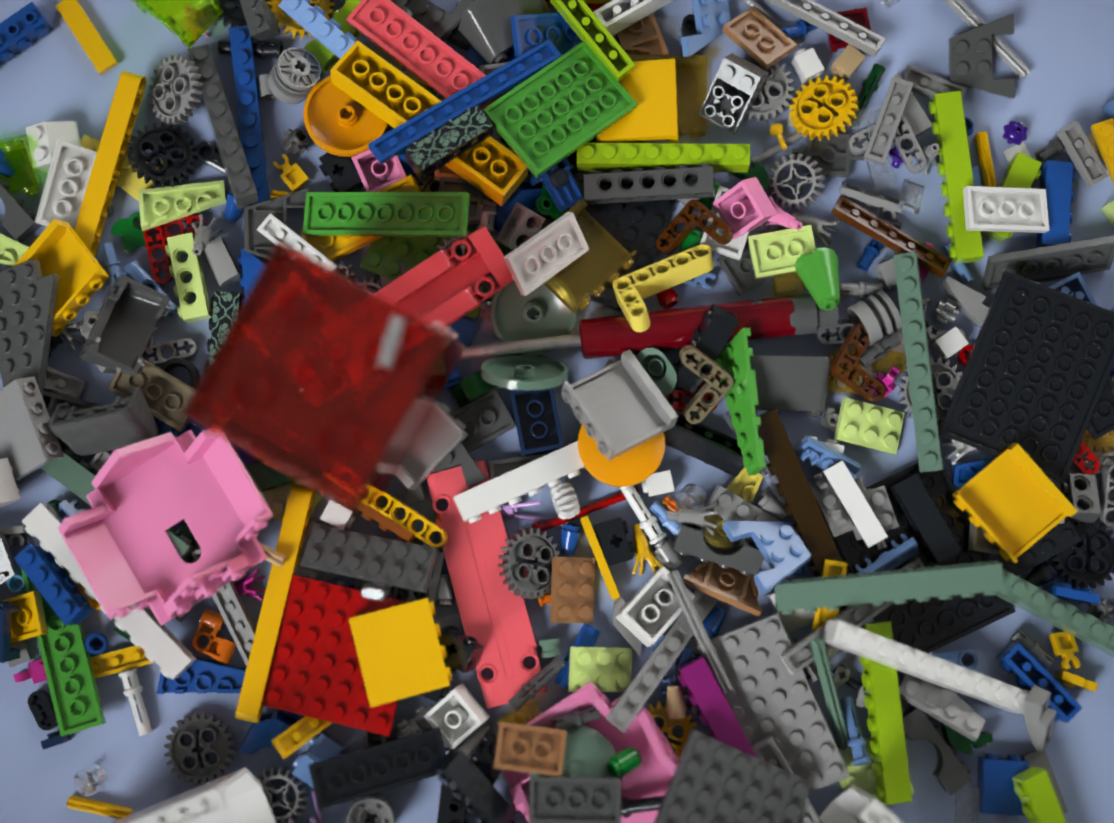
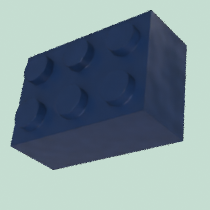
[510,388,564,457]

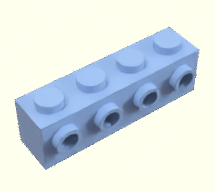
[278,0,357,59]

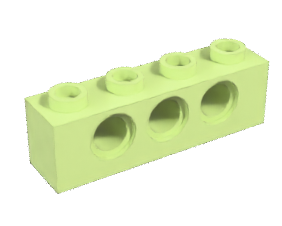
[165,232,213,323]

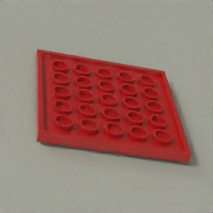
[262,575,410,736]

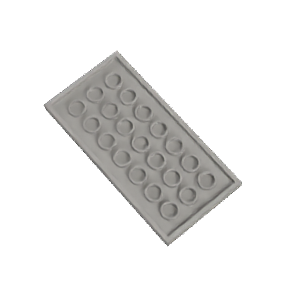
[697,612,850,792]

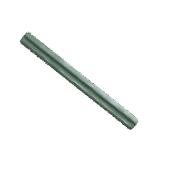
[810,636,849,750]

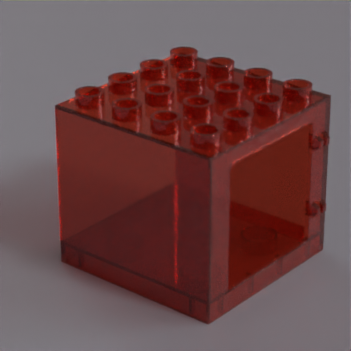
[181,240,466,510]

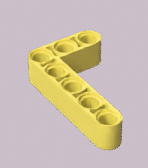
[613,244,715,332]

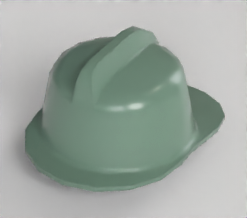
[636,348,677,396]

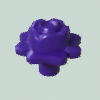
[1003,120,1028,145]
[888,146,910,168]

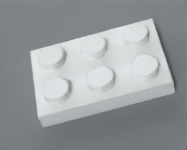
[700,186,749,260]

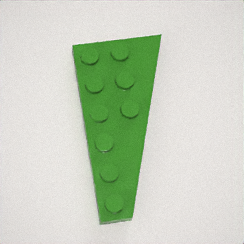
[715,328,766,476]

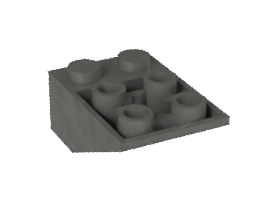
[698,53,769,134]

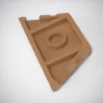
[615,13,669,58]
[682,561,762,617]

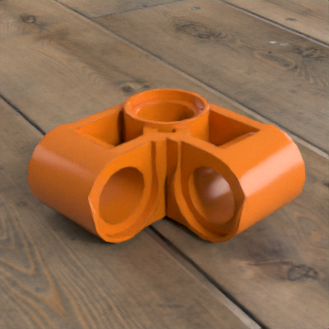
[192,608,236,664]

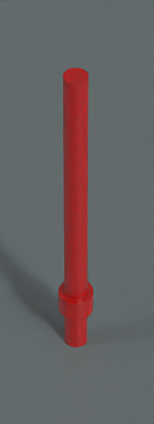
[516,486,640,533]

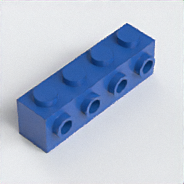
[0,2,53,65]
[1036,160,1075,248]
[14,544,94,625]
[996,642,1083,723]

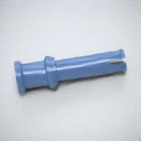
[839,696,872,766]

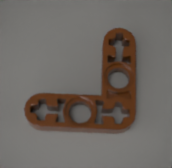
[656,200,734,254]
[830,322,886,401]

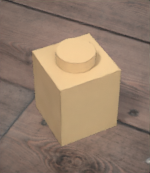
[830,44,866,82]

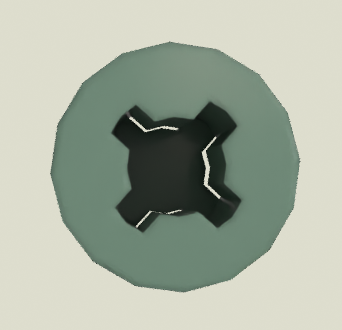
[538,638,561,658]

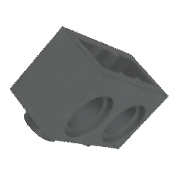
[1061,473,1101,523]

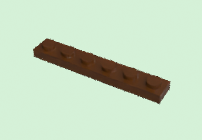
[831,195,952,279]

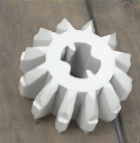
[550,482,580,520]

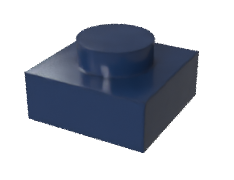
[676,645,695,667]
[40,730,71,750]

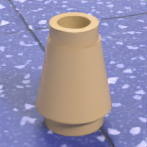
[666,685,688,719]

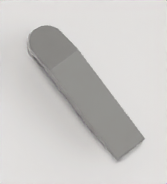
[612,596,642,656]

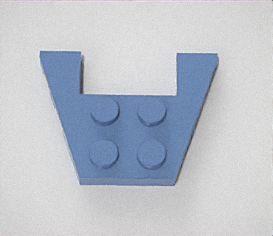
[681,0,731,57]
[722,521,812,595]

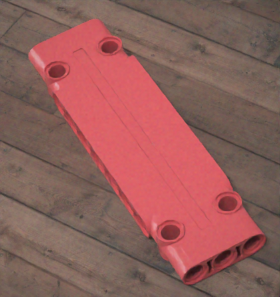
[283,225,514,408]
[426,460,548,708]

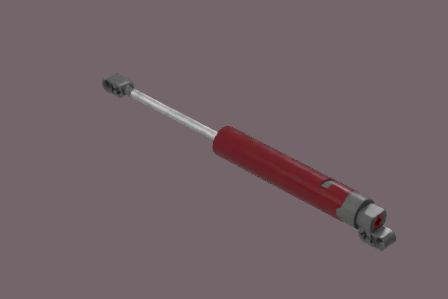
[374,293,857,375]

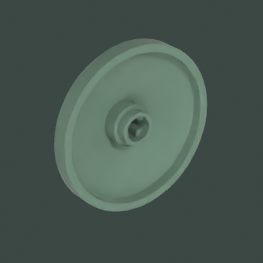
[490,275,576,356]
[481,354,568,391]
[530,725,619,778]

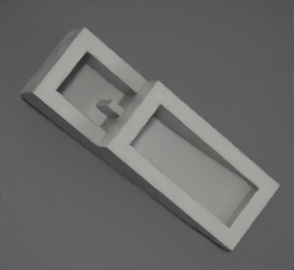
[940,276,989,328]
[1024,685,1057,754]

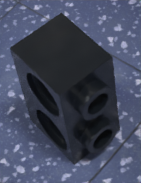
[471,732,502,785]

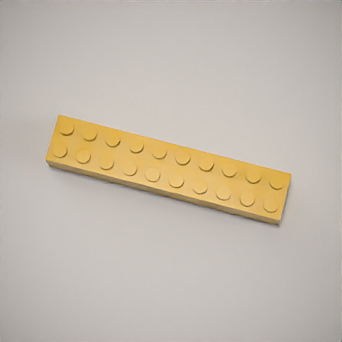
[330,40,529,206]

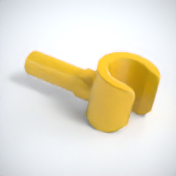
[769,123,787,150]

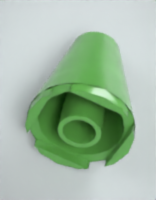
[795,248,840,310]

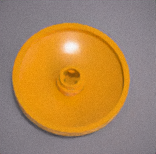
[303,76,389,157]
[577,423,665,487]

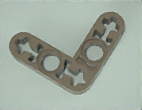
[679,345,733,424]

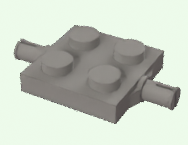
[846,477,899,550]

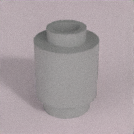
[653,538,684,571]

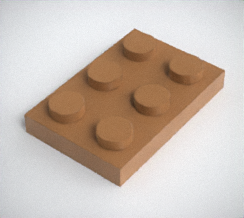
[722,6,797,70]
[550,557,595,623]
[493,722,567,777]

